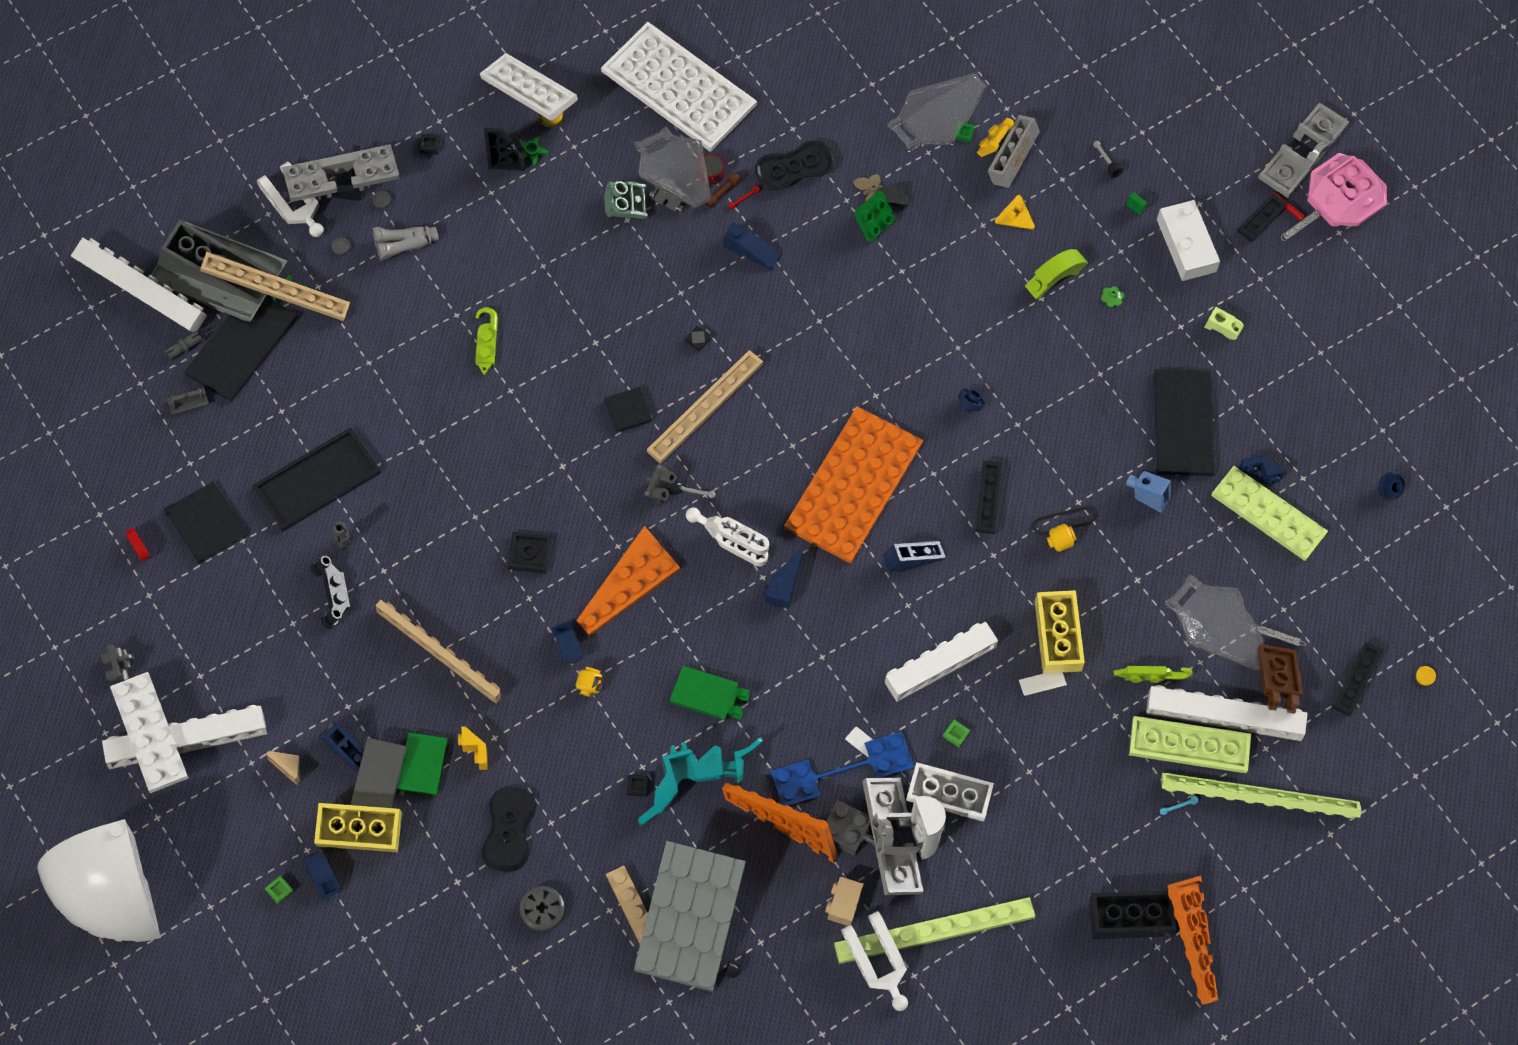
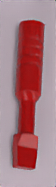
[1270,192,1306,222]

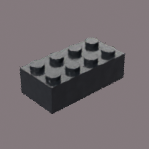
[1089,891,1177,939]

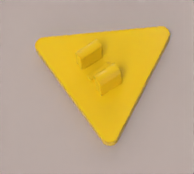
[995,195,1035,230]

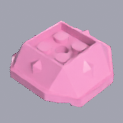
[1307,153,1387,226]

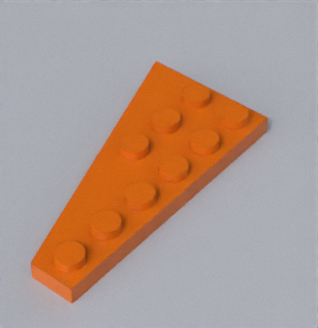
[577,526,680,637]
[722,783,838,863]
[1167,876,1218,1005]

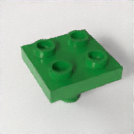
[854,190,896,242]

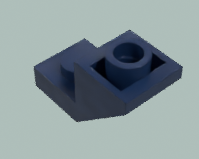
[1239,456,1285,484]
[551,621,584,665]
[303,850,341,900]

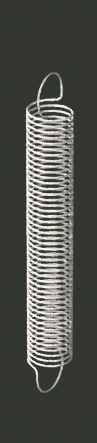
[1281,209,1321,241]
[1251,625,1306,645]

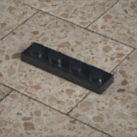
[975,460,1002,535]
[1332,642,1383,717]

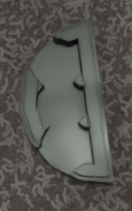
[874,186,908,208]

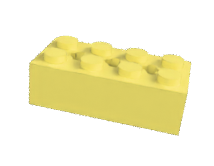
[1035,590,1085,674]
[314,803,402,852]

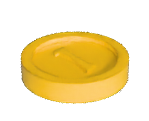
[1416,666,1436,686]

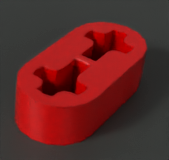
[124,527,151,562]

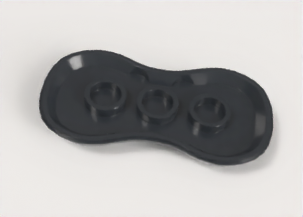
[755,140,834,190]
[482,787,536,872]

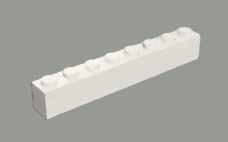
[71,237,207,333]
[1146,685,1307,741]
[102,705,267,769]

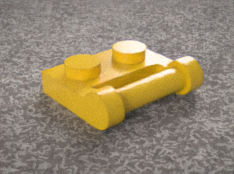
[976,118,1014,157]

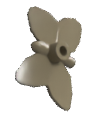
[853,174,882,201]

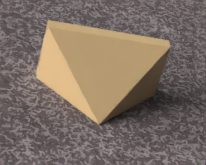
[266,751,300,785]

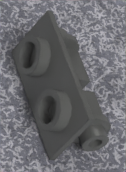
[649,183,688,213]
[167,387,209,415]

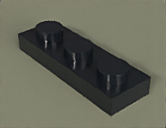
[1237,194,1287,243]

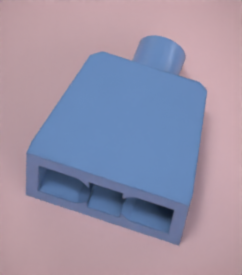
[1126,471,1171,513]

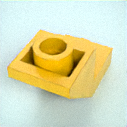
[458,727,488,770]

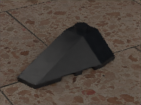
[484,128,525,171]

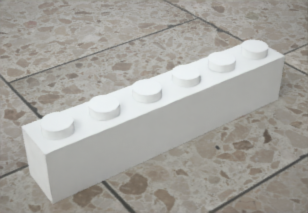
[885,622,998,702]

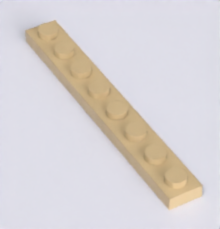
[200,252,350,321]
[647,350,763,464]
[376,600,501,704]

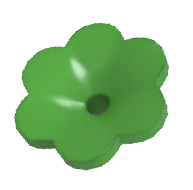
[1101,286,1124,307]

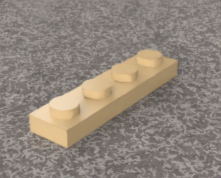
[606,866,648,944]

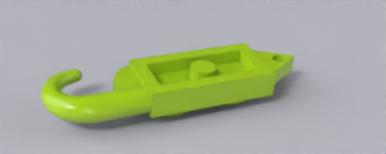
[475,307,498,376]
[1114,666,1193,683]

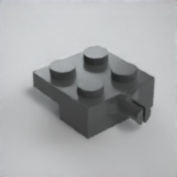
[826,800,875,856]

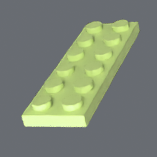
[1211,466,1328,561]
[1129,716,1251,773]

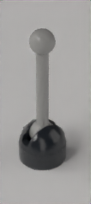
[1093,141,1123,178]
[669,480,716,498]

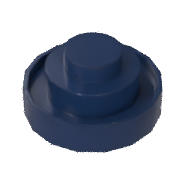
[958,388,985,412]
[1378,472,1405,500]

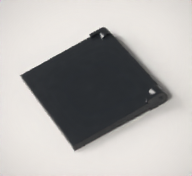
[163,481,249,564]

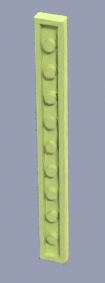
[1161,773,1362,818]
[834,897,1035,964]

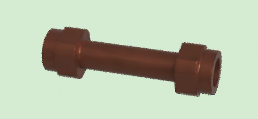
[703,172,741,209]

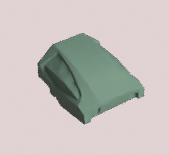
[604,181,648,219]

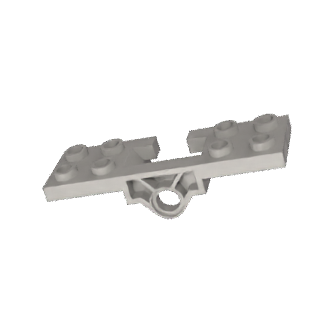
[1258,102,1349,198]
[282,144,400,202]
[862,778,923,895]

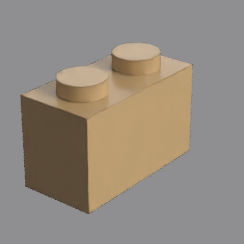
[825,877,863,926]

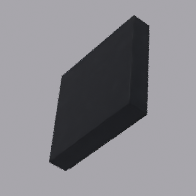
[604,387,652,433]
[508,532,551,574]

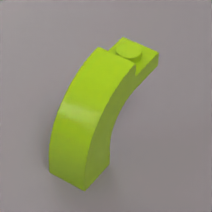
[1025,249,1088,300]

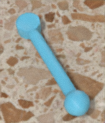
[1160,796,1198,815]

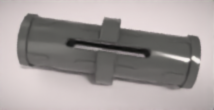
[164,331,202,361]
[333,522,350,549]

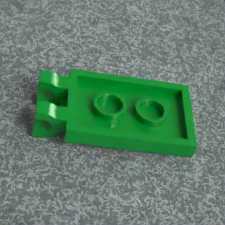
[670,666,749,721]

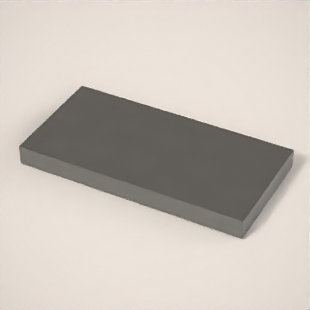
[350,738,407,808]

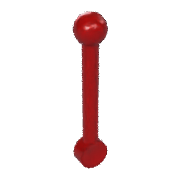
[728,186,760,209]

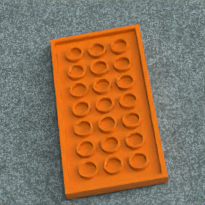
[784,406,923,564]

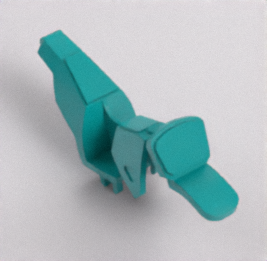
[638,737,764,826]

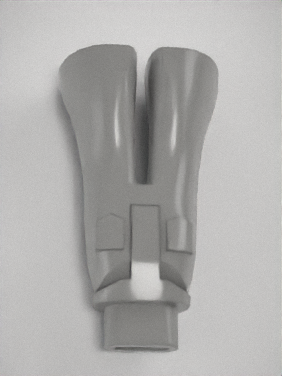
[373,226,439,261]

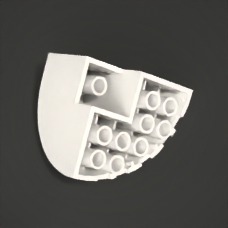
[37,819,161,942]

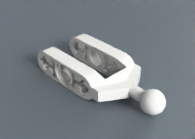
[257,162,324,237]
[686,507,769,566]
[841,911,908,1011]

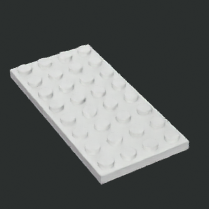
[601,22,757,152]

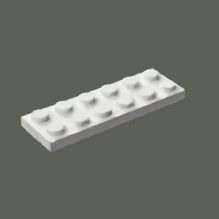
[480,53,578,121]
[110,672,188,793]

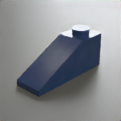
[723,222,780,270]
[882,541,946,572]
[763,549,803,609]
[318,722,364,774]

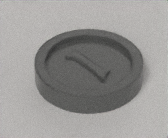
[373,191,392,209]
[332,237,350,255]

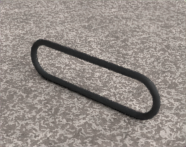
[1032,506,1097,535]

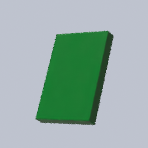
[397,733,448,796]

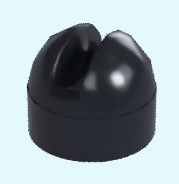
[724,960,740,978]

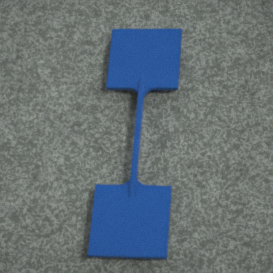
[770,731,915,806]

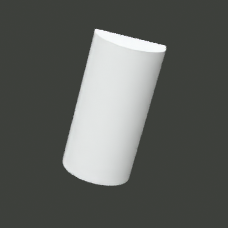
[906,762,994,822]
[909,796,946,860]

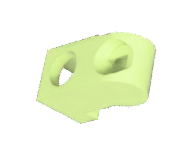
[1204,307,1244,340]

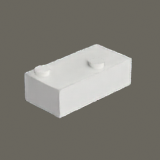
[1157,200,1220,281]

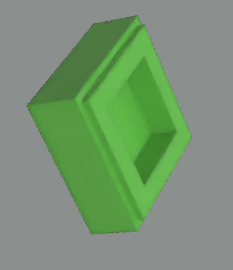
[943,720,970,747]
[265,875,294,905]

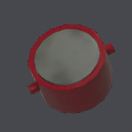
[698,154,725,185]

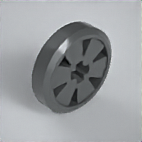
[520,886,565,932]

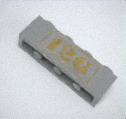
[988,115,1040,188]

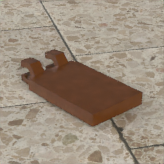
[1257,644,1303,714]

